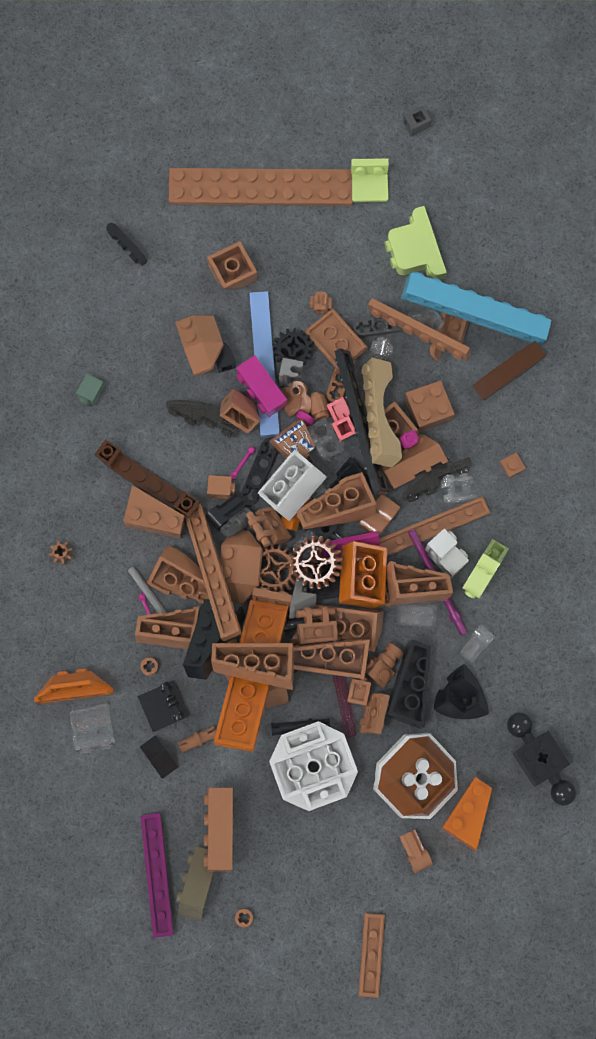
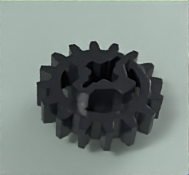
[273,328,313,365]

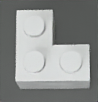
[425,528,469,579]

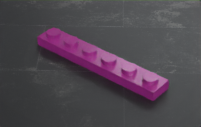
[140,813,174,938]

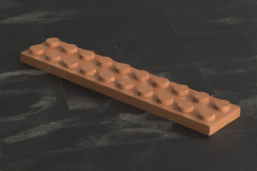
[169,168,352,206]

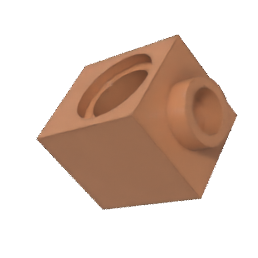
[207,475,235,499]

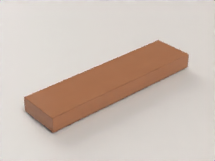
[358,913,385,998]

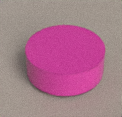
[295,410,315,426]

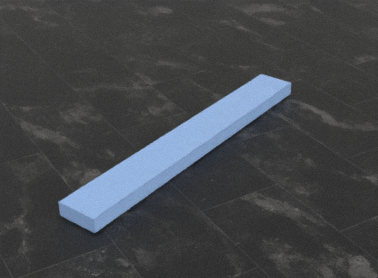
[249,291,279,437]

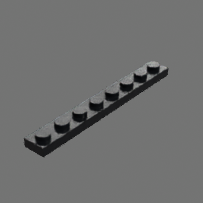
[334,348,389,495]

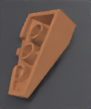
[297,472,377,529]
[147,545,209,604]

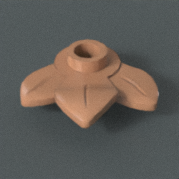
[281,381,312,417]

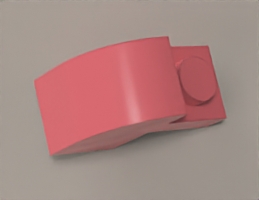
[327,396,355,441]

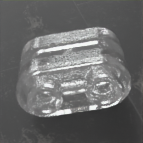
[440,473,478,504]

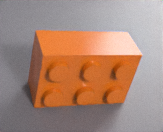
[339,541,387,609]

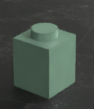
[76,374,105,406]

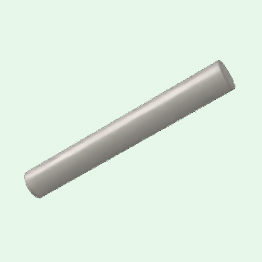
[128,566,167,613]

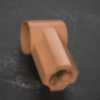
[399,830,433,873]

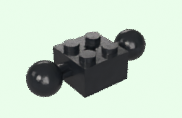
[507,712,576,806]

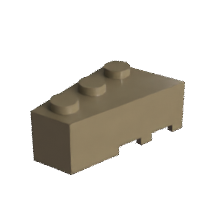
[176,846,214,921]

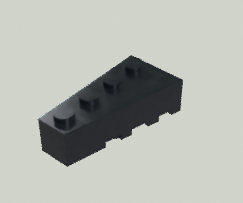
[183,599,246,680]
[385,640,431,729]

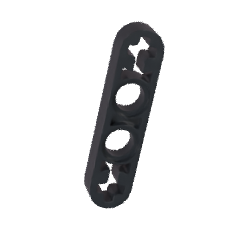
[240,437,278,507]

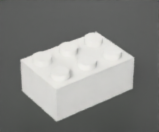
[258,449,327,521]

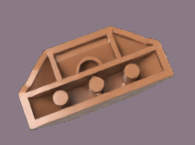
[176,314,224,376]
[220,530,263,606]

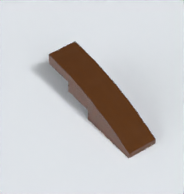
[472,341,547,401]

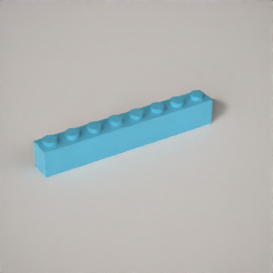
[401,272,551,345]

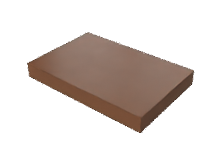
[304,308,368,372]

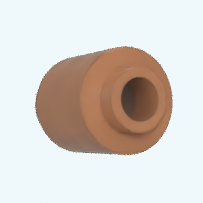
[309,392,330,421]

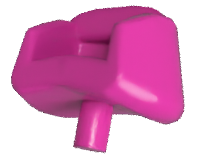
[399,430,419,449]

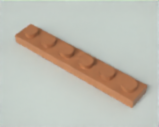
[368,298,471,361]

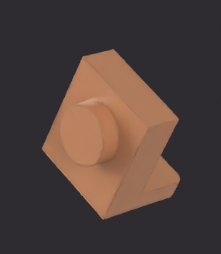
[365,656,395,688]

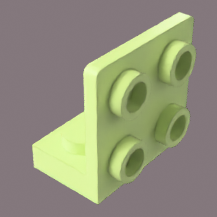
[351,158,389,202]

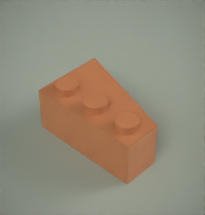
[382,434,448,489]
[123,485,185,539]
[135,606,200,649]

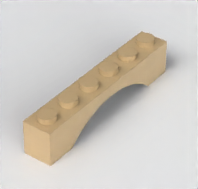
[362,357,402,468]

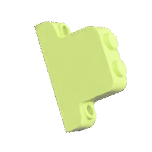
[384,206,447,280]
[462,539,509,598]

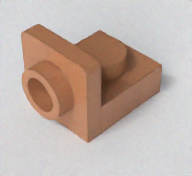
[347,678,371,706]

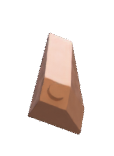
[312,604,384,652]

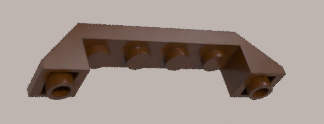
[94,439,200,518]

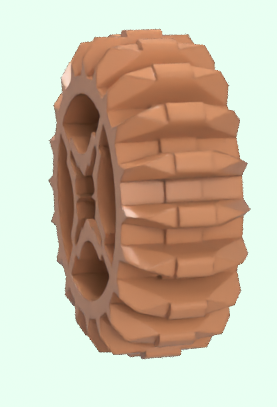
[290,536,343,589]
[259,544,299,592]

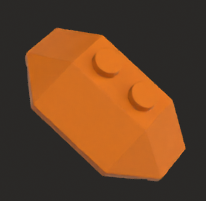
[34,669,115,704]

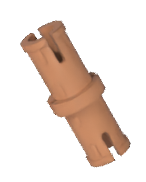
[177,726,216,754]

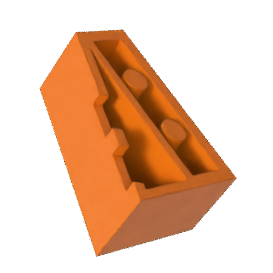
[441,777,492,851]

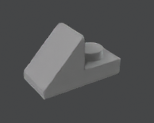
[289,578,317,618]

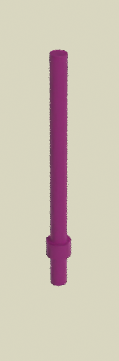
[408,529,467,635]

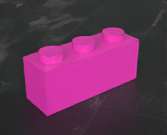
[235,355,287,418]

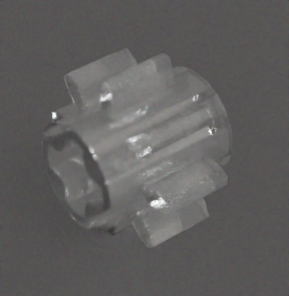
[370,337,394,360]

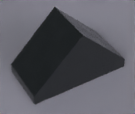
[140,735,178,779]

